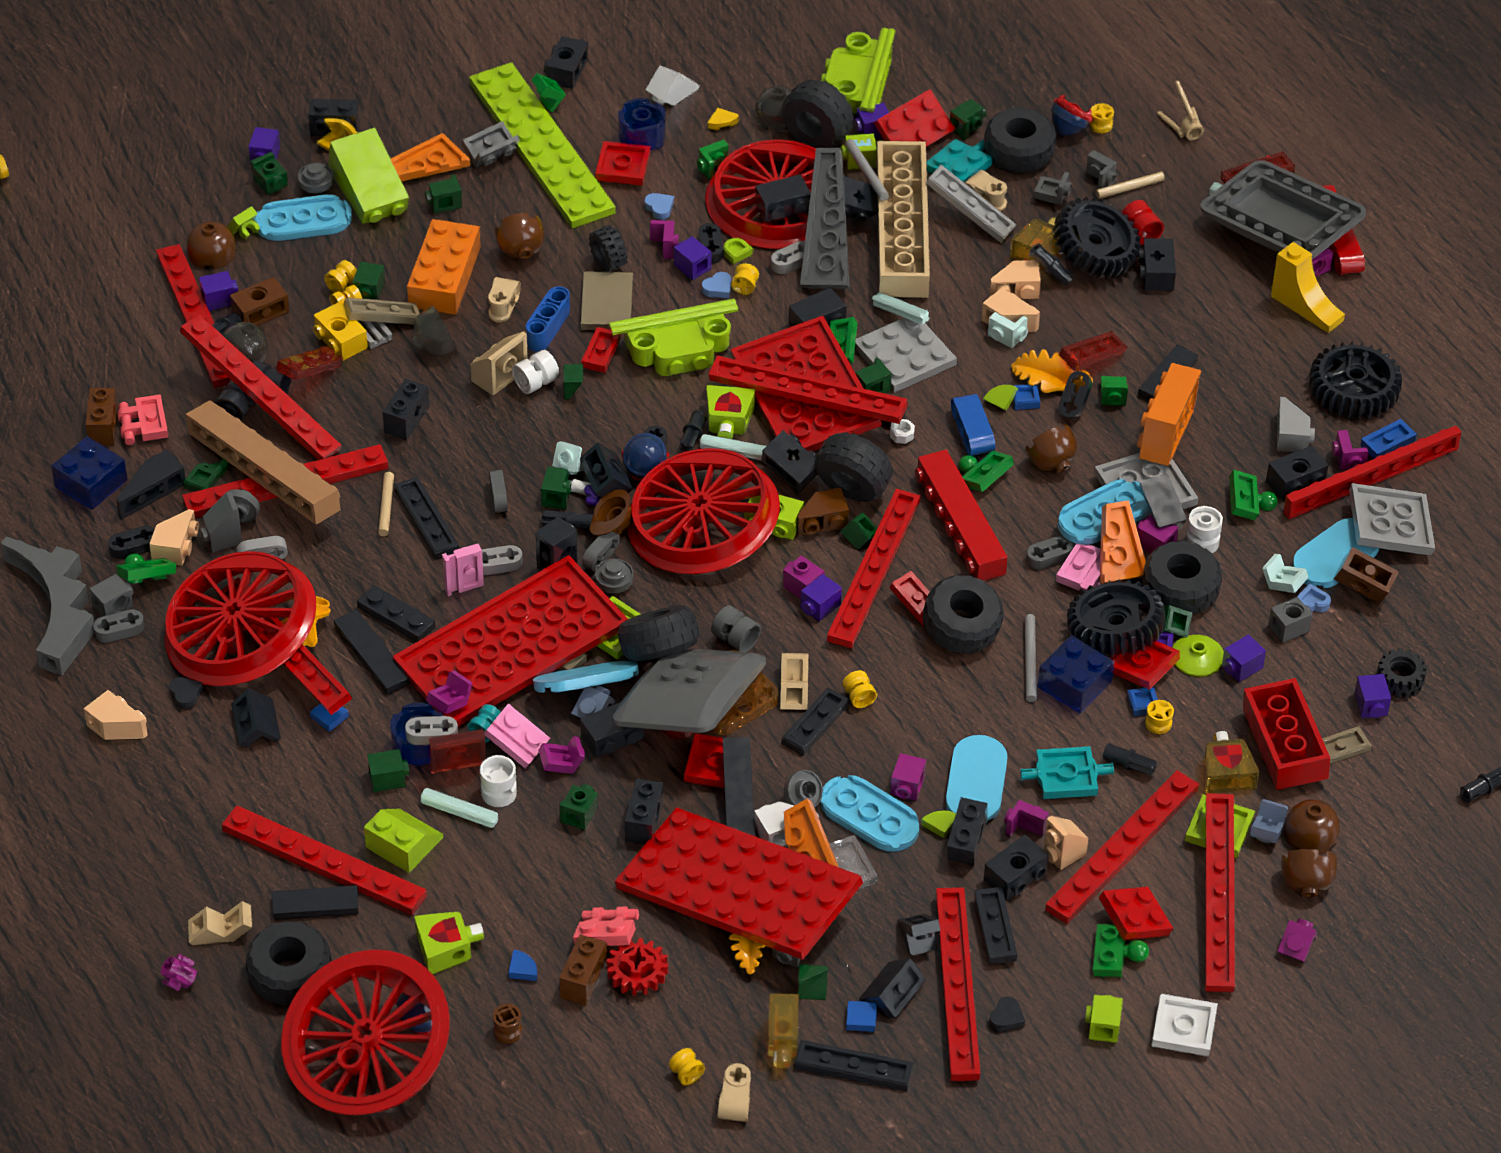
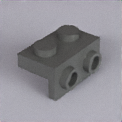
[461,121,520,167]

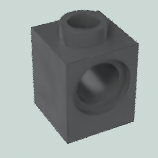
[89,574,134,616]
[1268,597,1312,643]

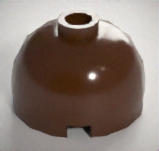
[495,213,544,259]
[187,221,236,269]
[1025,425,1077,473]
[1284,799,1340,854]
[1281,849,1337,897]

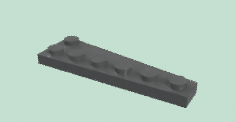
[800,148,850,289]

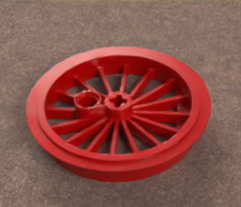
[706,140,816,249]
[627,448,780,574]
[164,551,316,686]
[281,950,450,1115]

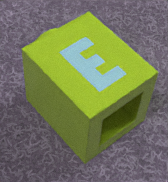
[841,134,877,169]

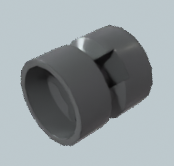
[711,605,761,652]

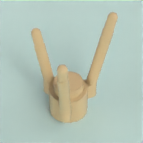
[1157,81,1204,140]

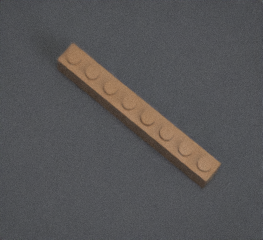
[186,400,341,525]

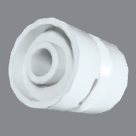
[512,350,559,394]
[1186,506,1223,553]
[480,755,517,807]

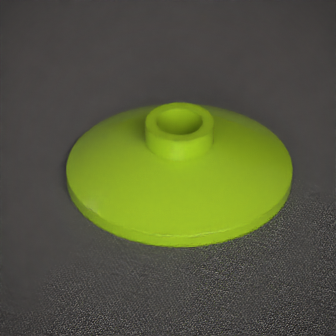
[1172,635,1224,677]

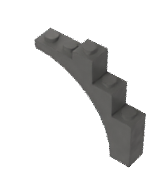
[1,536,94,676]

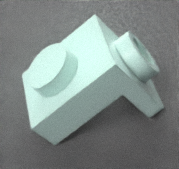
[988,312,1028,348]
[552,441,584,475]
[1263,554,1309,593]

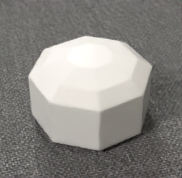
[890,419,915,444]

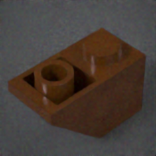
[797,487,849,536]

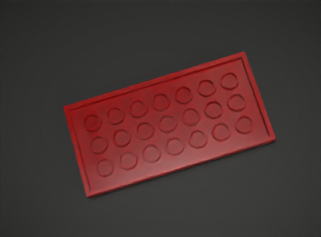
[393,555,628,727]
[615,807,863,960]

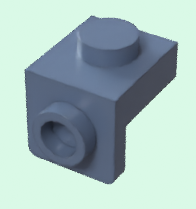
[571,685,616,719]
[1250,799,1288,843]

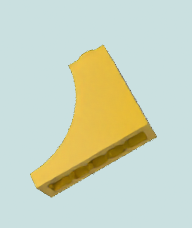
[1271,242,1345,333]

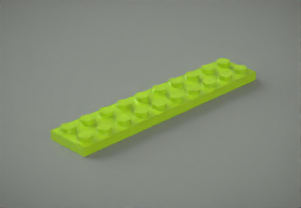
[469,62,615,228]

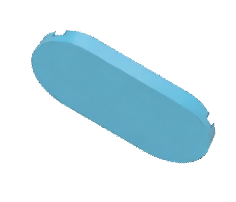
[254,195,352,241]
[1058,479,1150,545]
[1293,518,1379,588]
[533,661,639,693]
[946,735,1007,823]
[820,775,919,851]

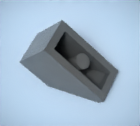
[200,491,242,552]

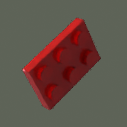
[874,89,955,147]

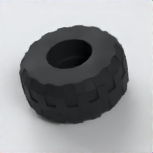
[782,80,853,149]
[984,107,1056,174]
[815,432,893,502]
[1142,541,1222,614]
[922,575,1004,653]
[617,605,700,662]
[246,921,332,1005]

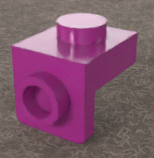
[650,220,679,259]
[1332,430,1368,470]
[426,670,472,714]
[538,736,585,774]
[1004,800,1049,837]
[1278,918,1318,963]

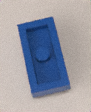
[1360,419,1417,459]

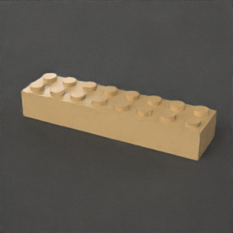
[877,141,930,298]

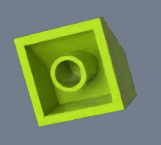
[364,809,443,873]

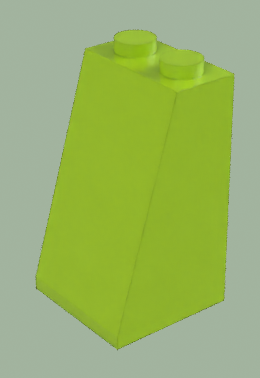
[328,128,409,224]

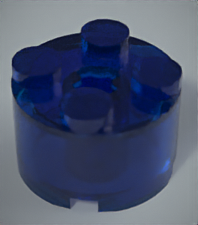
[618,98,666,150]
[390,703,446,765]

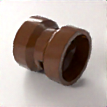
[493,1004,522,1044]

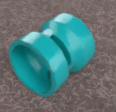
[467,704,501,742]

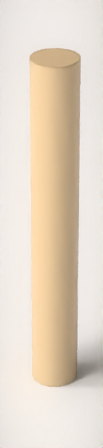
[1096,172,1164,199]
[378,472,394,536]

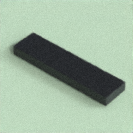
[394,476,459,560]
[333,609,411,695]
[722,737,755,836]
[794,1040,914,1091]

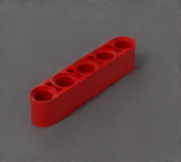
[1322,184,1365,275]

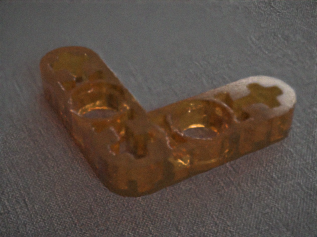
[713,650,778,735]

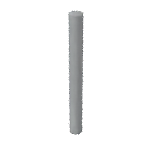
[845,139,889,201]
[1025,614,1037,702]

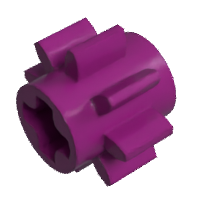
[160,953,196,991]

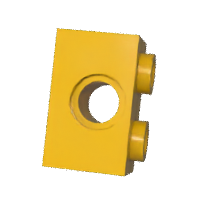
[313,302,368,361]

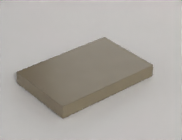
[581,272,633,330]

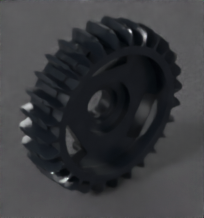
[1052,197,1141,279]
[1309,341,1402,420]
[1067,579,1165,658]

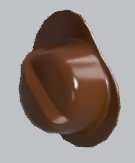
[590,489,633,536]

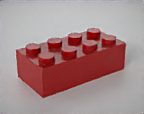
[1243,678,1331,790]

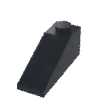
[116,449,186,520]

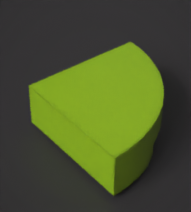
[983,385,1018,411]
[921,811,956,838]

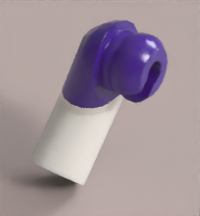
[571,479,601,506]

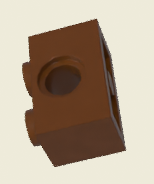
[230,277,290,330]
[85,388,118,446]
[1333,547,1399,604]
[559,934,607,1006]

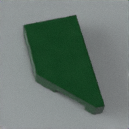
[183,458,231,492]

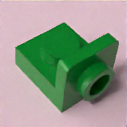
[531,73,566,112]
[697,140,728,180]
[1100,376,1128,405]

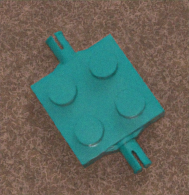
[926,139,992,183]
[1020,746,1114,799]

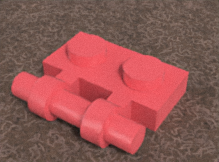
[117,395,168,445]
[573,906,639,946]

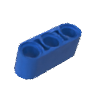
[526,286,570,352]
[951,394,995,456]

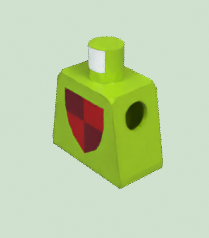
[707,385,755,439]
[414,912,484,974]

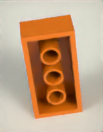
[407,219,481,315]
[1137,363,1201,466]

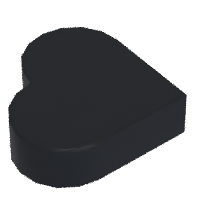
[169,677,203,709]
[989,997,1025,1031]

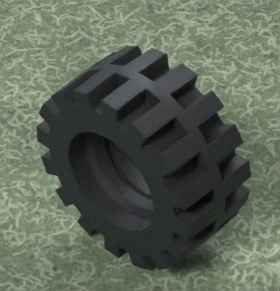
[588,225,628,272]
[1377,648,1427,698]

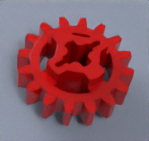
[607,938,668,996]

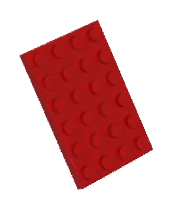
[731,316,882,460]

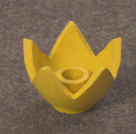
[317,118,357,151]

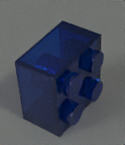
[51,436,128,510]
[1037,635,1115,714]

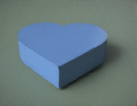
[645,193,674,220]
[702,272,731,298]
[1298,583,1331,612]

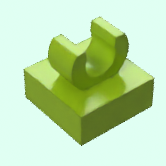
[227,206,259,239]

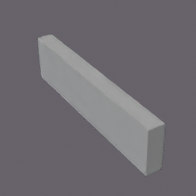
[926,165,1016,243]

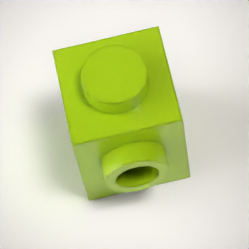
[1085,995,1123,1043]

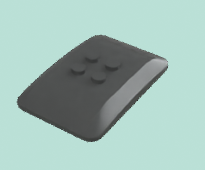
[1201,160,1366,259]
[613,648,766,733]

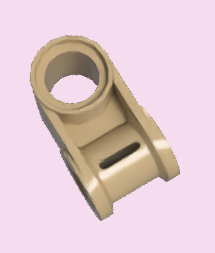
[965,170,1007,212]
[488,277,521,323]
[718,1064,751,1122]

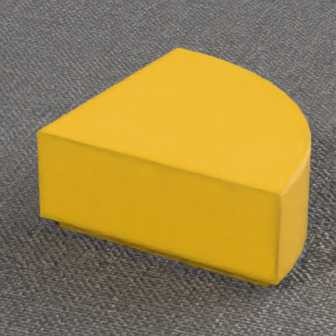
[708,108,739,130]

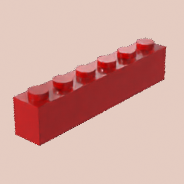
[915,449,1008,581]

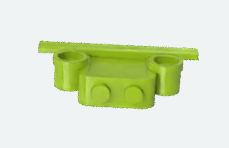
[821,28,895,114]
[609,299,738,376]

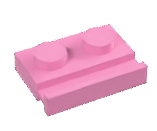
[1056,543,1101,591]
[442,544,484,596]
[484,704,550,769]

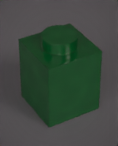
[353,262,385,300]
[367,749,409,792]

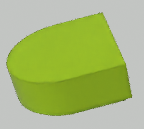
[724,238,753,265]

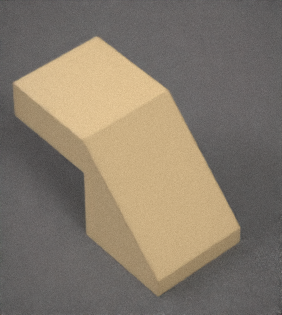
[780,653,808,710]
[188,901,252,945]

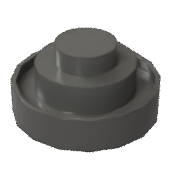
[298,163,334,193]
[228,489,260,522]
[595,559,634,594]
[783,770,823,808]

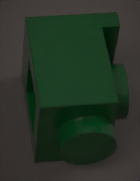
[950,99,987,140]
[251,152,288,195]
[424,175,462,214]
[855,358,892,394]
[541,466,572,510]
[559,784,598,830]

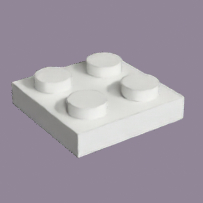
[1152,994,1217,1056]

